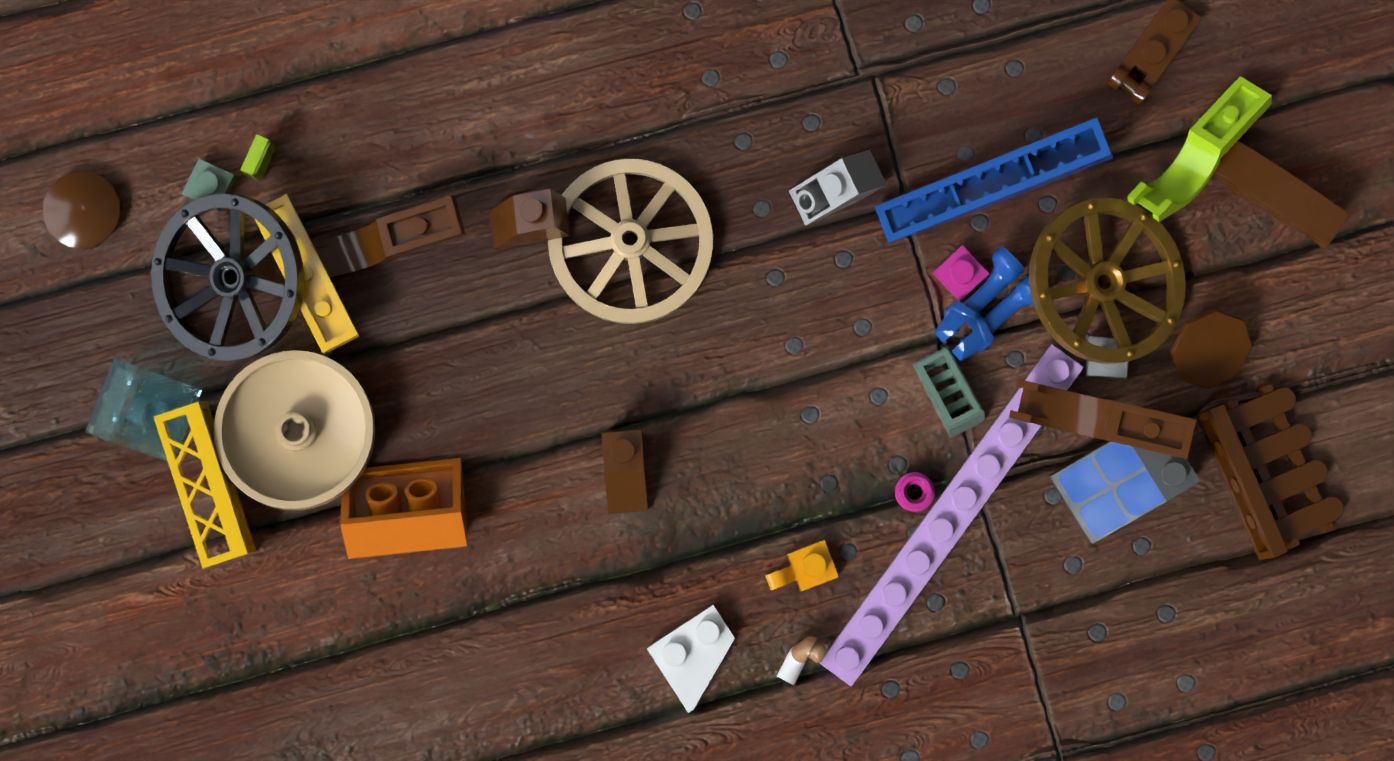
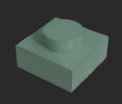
[182,159,237,212]

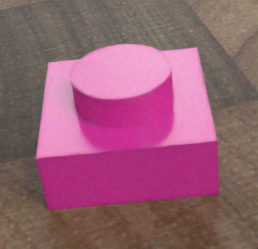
[932,245,989,301]

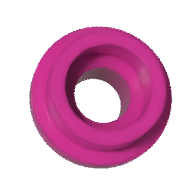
[895,472,935,512]

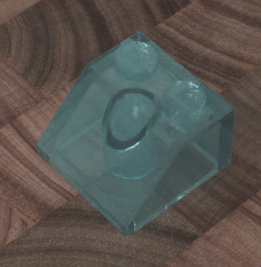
[85,358,202,462]

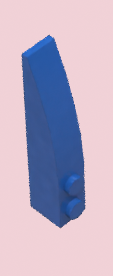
[874,118,1113,243]

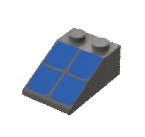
[1050,441,1200,544]

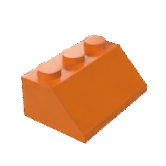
[340,458,467,559]

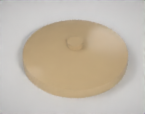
[214,350,375,510]

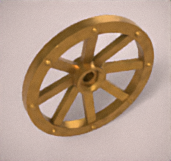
[1029,198,1186,364]

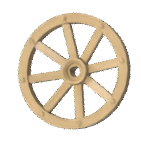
[548,159,713,324]

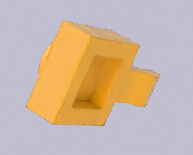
[765,540,839,591]

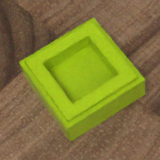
[240,134,276,182]

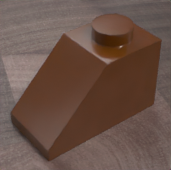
[490,188,570,250]
[601,430,648,514]

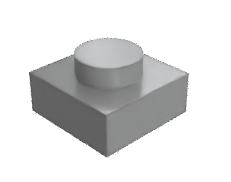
[1085,336,1128,380]

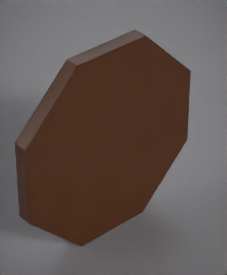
[1170,309,1252,389]

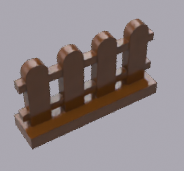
[1196,384,1344,560]

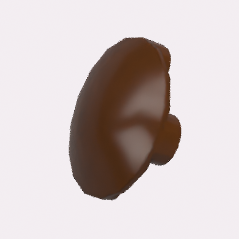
[43,171,123,249]

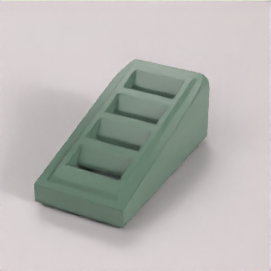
[913,346,985,438]

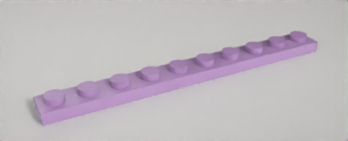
[820,344,1084,687]

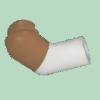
[777,636,828,685]

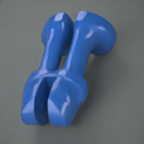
[934,246,1034,361]

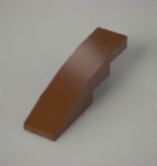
[1212,141,1350,249]

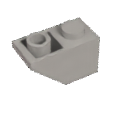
[789,150,887,226]

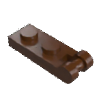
[1107,0,1202,106]

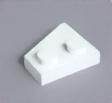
[647,605,735,713]

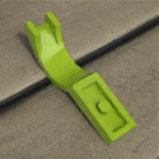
[1128,76,1272,222]

